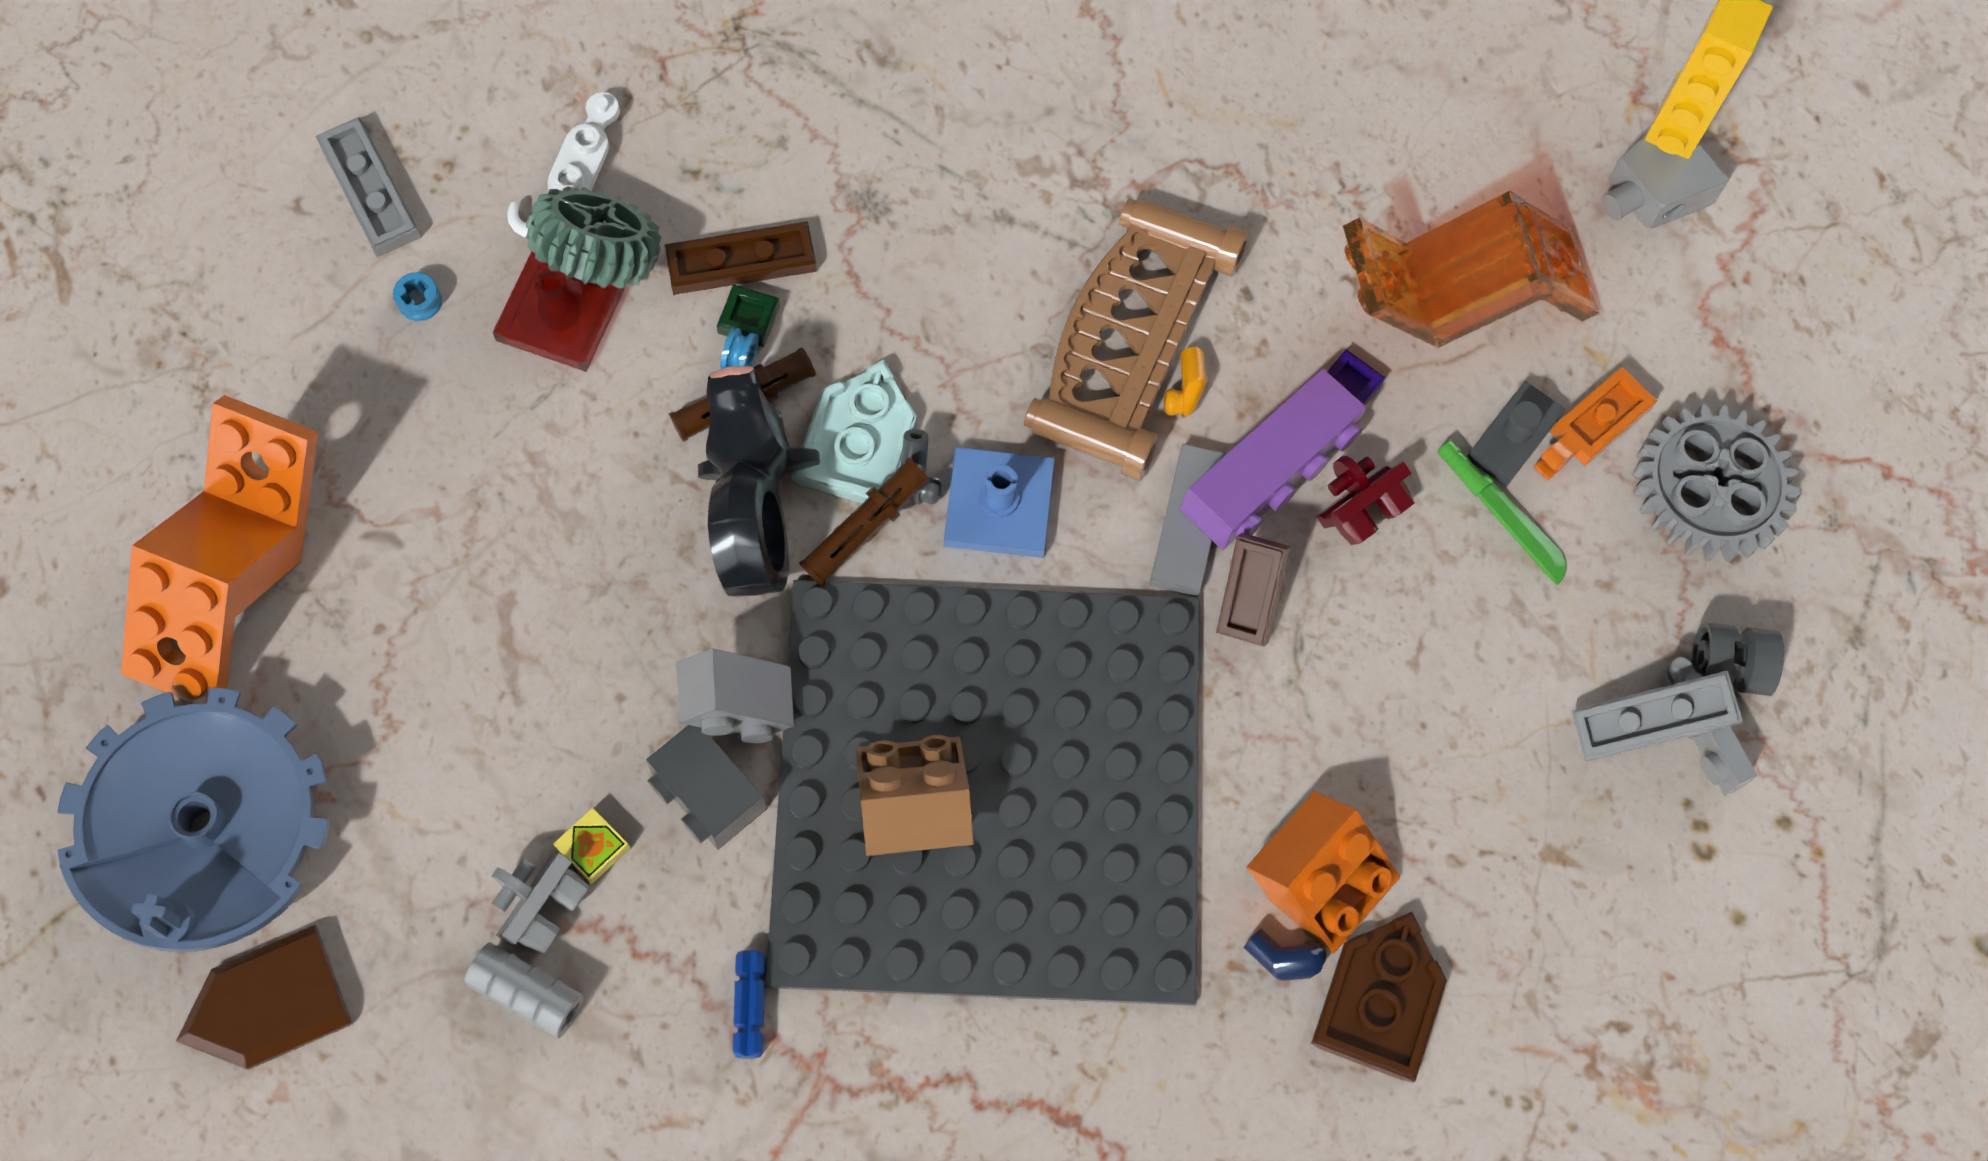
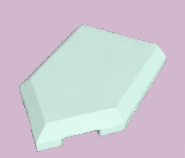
[792,360,917,503]

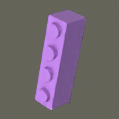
[1180,368,1367,550]

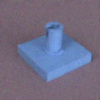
[944,447,1055,558]

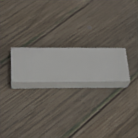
[315,117,421,257]
[1149,443,1226,597]
[1572,671,1743,762]

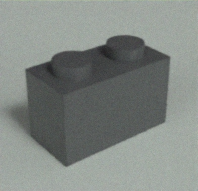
[646,725,767,850]

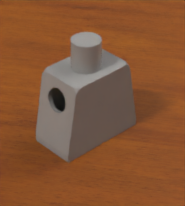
[1602,134,1729,229]

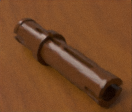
[669,347,816,442]
[799,458,931,586]

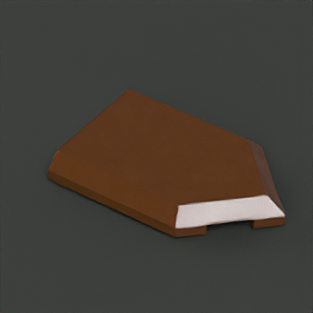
[1311,911,1447,1083]
[176,925,353,1070]

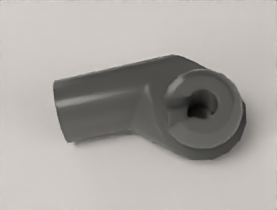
[902,429,942,505]

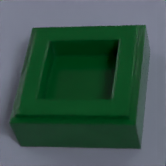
[717,284,780,347]

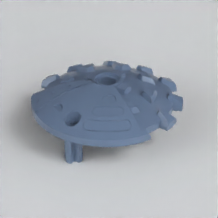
[57,687,329,952]

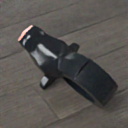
[698,366,820,597]

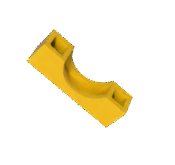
[1644,0,1773,160]

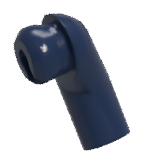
[1243,928,1326,981]

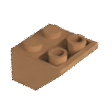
[855,735,974,856]

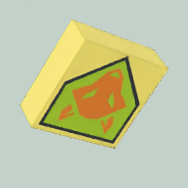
[553,807,630,885]

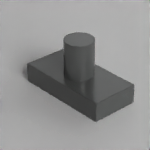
[1467,381,1566,487]

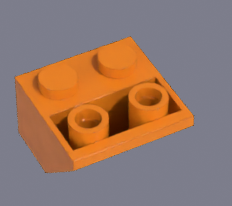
[1246,791,1401,954]

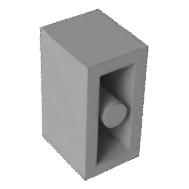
[677,648,794,744]

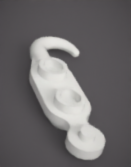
[507,92,620,238]

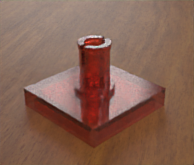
[493,251,625,372]

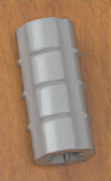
[464,942,584,1038]

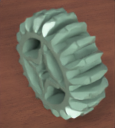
[526,186,661,288]

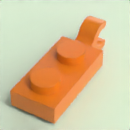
[1534,367,1658,481]

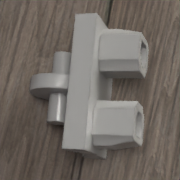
[491,853,589,953]

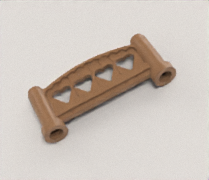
[1024,198,1250,481]

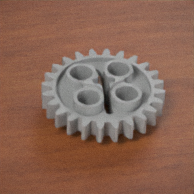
[1633,404,1801,562]

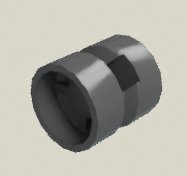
[1691,622,1784,696]

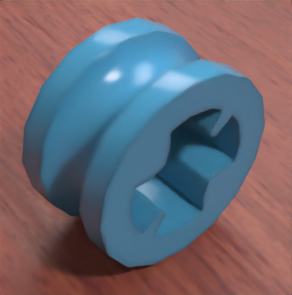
[393,272,442,321]
[720,327,759,369]

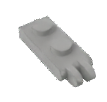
[1664,657,1758,796]

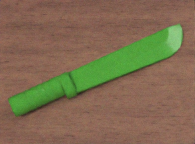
[1437,440,1566,585]

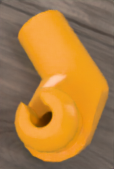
[1164,347,1207,418]

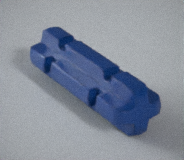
[733,950,766,1059]

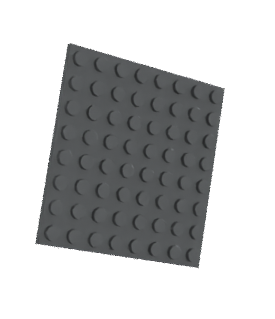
[765,580,1199,1006]

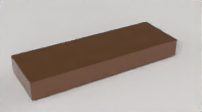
[664,221,817,295]

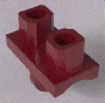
[1316,456,1415,545]

